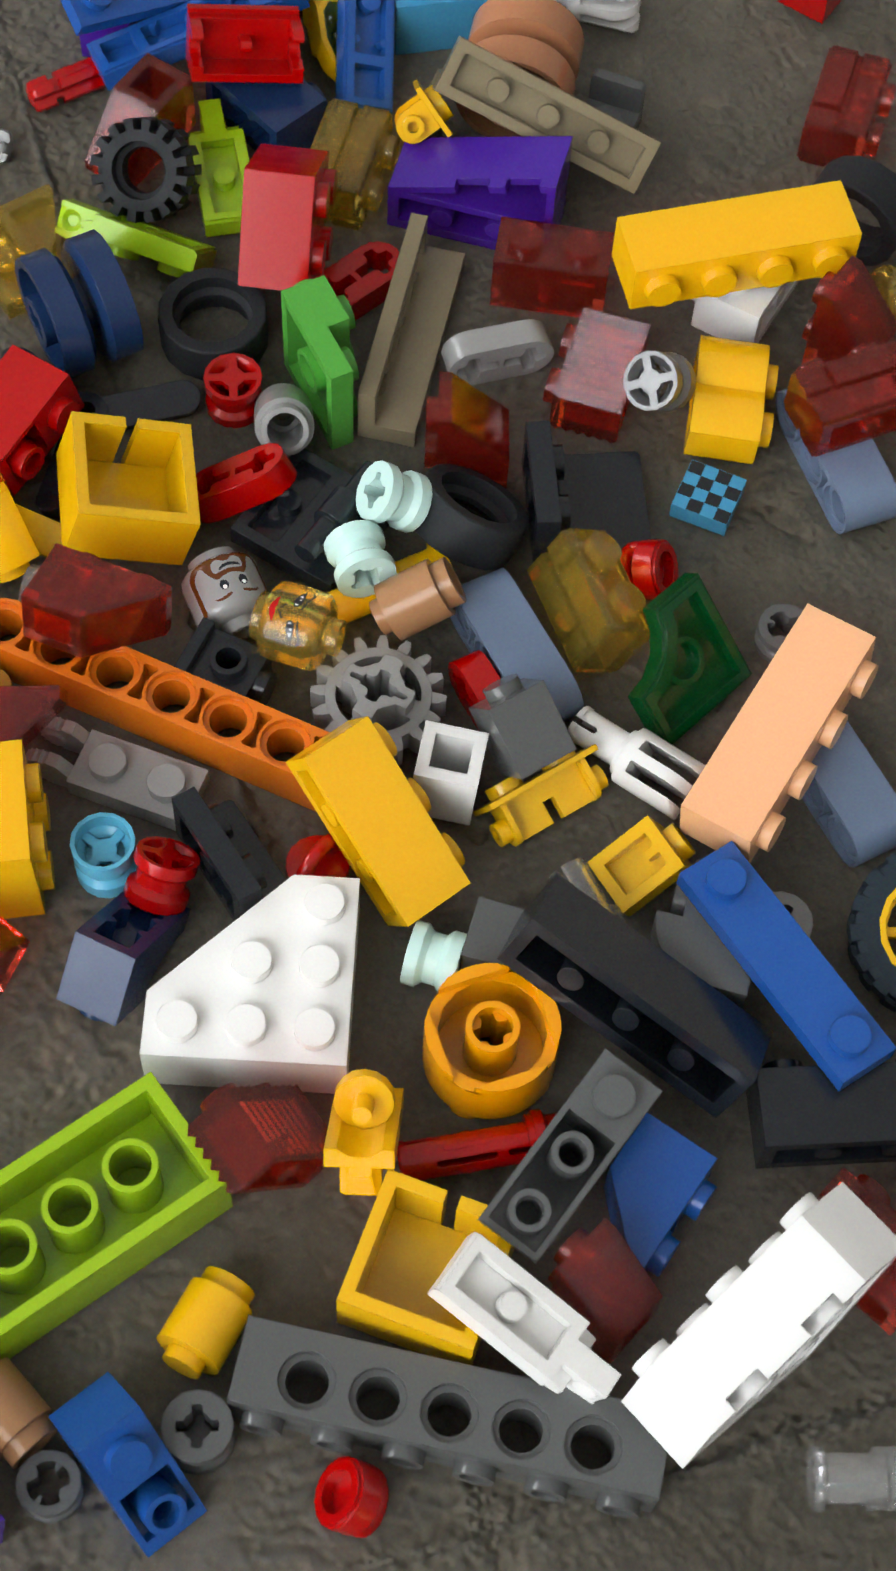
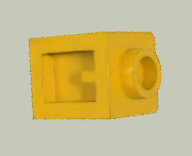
[587,815,696,917]

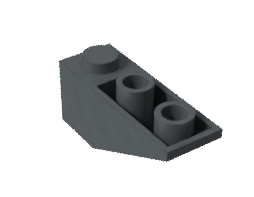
[478,1048,662,1264]

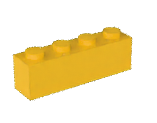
[612,180,862,309]

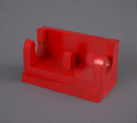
[186,3,305,83]

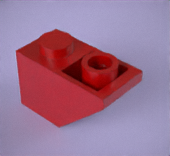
[0,344,85,496]

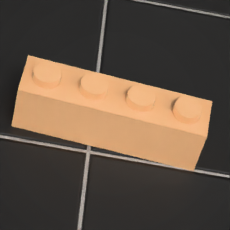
[680,603,879,863]

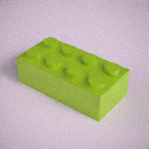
[0,1072,233,1360]

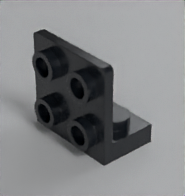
[521,420,652,563]

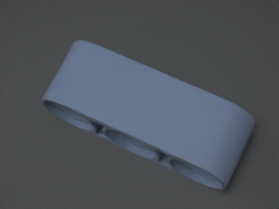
[775,375,896,534]
[450,568,584,722]
[802,721,896,868]

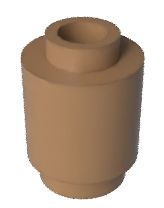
[369,557,467,641]
[0,1358,58,1469]

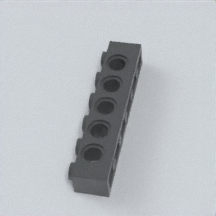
[227,1315,667,1519]

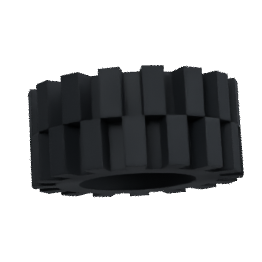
[90,117,202,223]

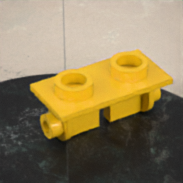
[395,79,454,144]
[473,744,609,847]

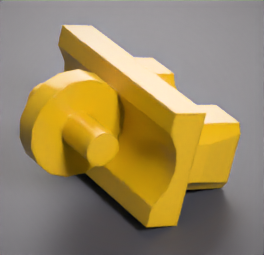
[324,1069,404,1196]

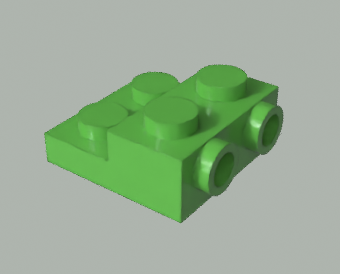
[281,275,359,450]

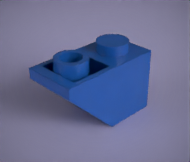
[604,1112,718,1289]
[48,1372,208,1558]

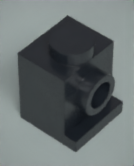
[174,617,277,705]

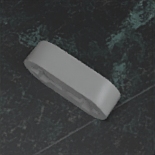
[441,319,554,386]

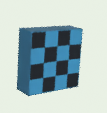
[669,459,747,536]

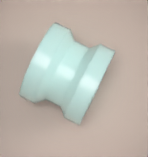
[356,460,433,533]
[323,520,396,598]
[400,920,467,993]

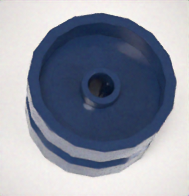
[14,229,144,378]

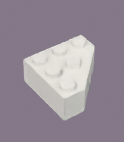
[140,875,360,1094]
[621,1182,896,1469]

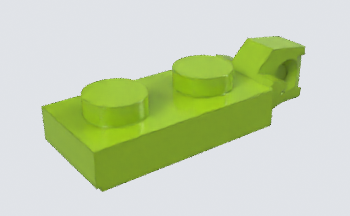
[188,98,249,237]
[55,199,217,278]

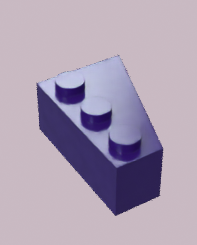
[387,136,573,263]

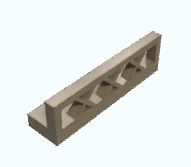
[431,35,661,194]
[358,213,465,447]

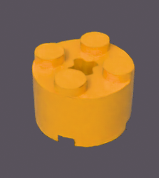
[422,963,562,1119]

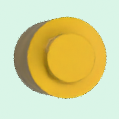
[156,1266,255,1379]

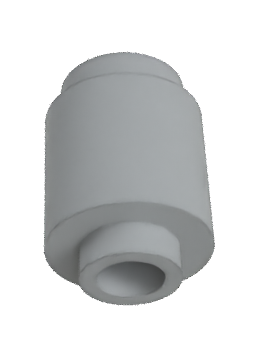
[254,383,315,456]

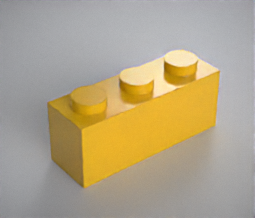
[286,716,471,927]

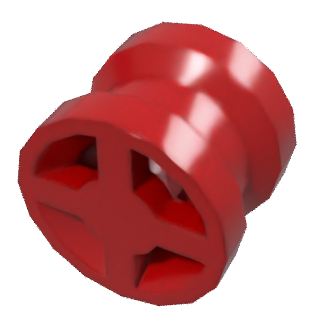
[203,353,263,428]
[124,836,201,916]

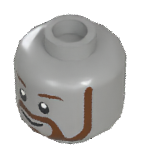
[181,546,271,640]

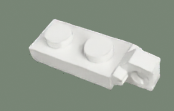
[427,1232,622,1404]

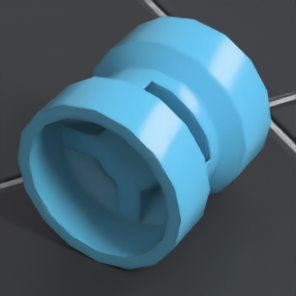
[69,812,137,898]

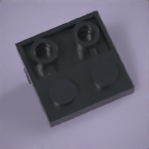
[230,448,389,594]

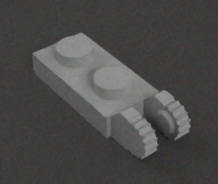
[26,715,210,831]

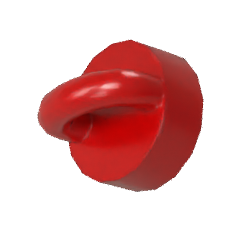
[617,539,678,600]
[286,833,350,879]
[314,1455,389,1538]

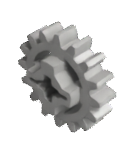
[310,635,447,765]

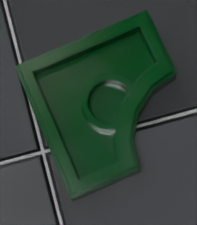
[627,572,752,744]

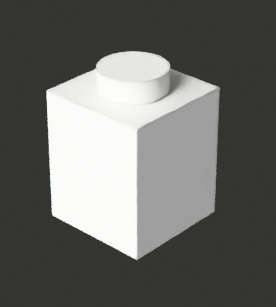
[413,720,489,826]

